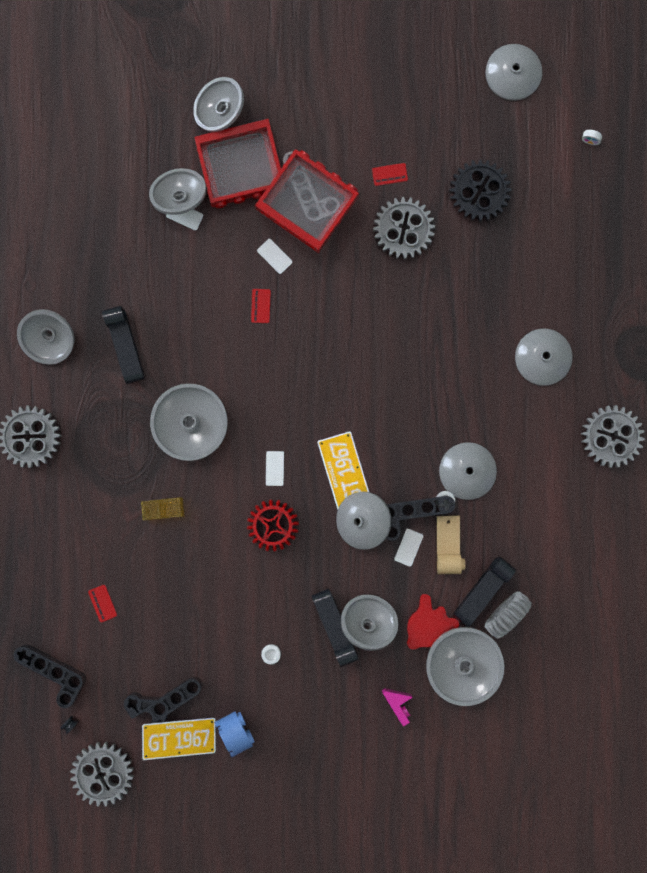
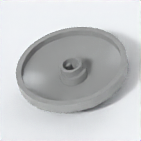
[150,384,228,461]
[426,627,504,706]

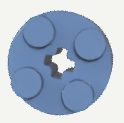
[214,711,255,757]

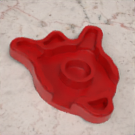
[407,594,459,650]

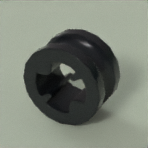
[60,715,79,735]

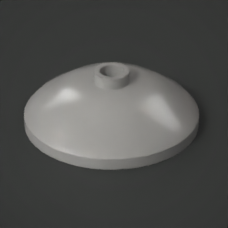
[485,44,542,101]
[193,77,244,132]
[149,168,206,215]
[17,309,74,364]
[515,329,572,386]
[439,442,497,500]
[336,492,391,550]
[341,595,398,651]

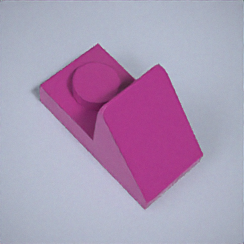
[382,688,412,726]

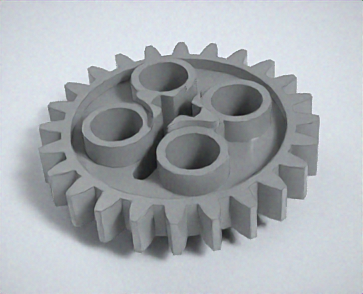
[373,197,435,260]
[581,405,645,468]
[0,406,61,468]
[70,742,134,807]

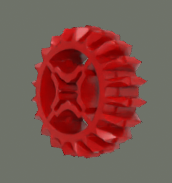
[247,500,299,552]

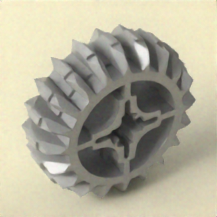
[485,591,532,638]

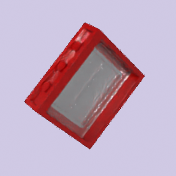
[194,119,285,208]
[255,149,359,253]

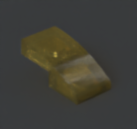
[141,497,184,520]

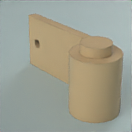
[437,515,465,574]

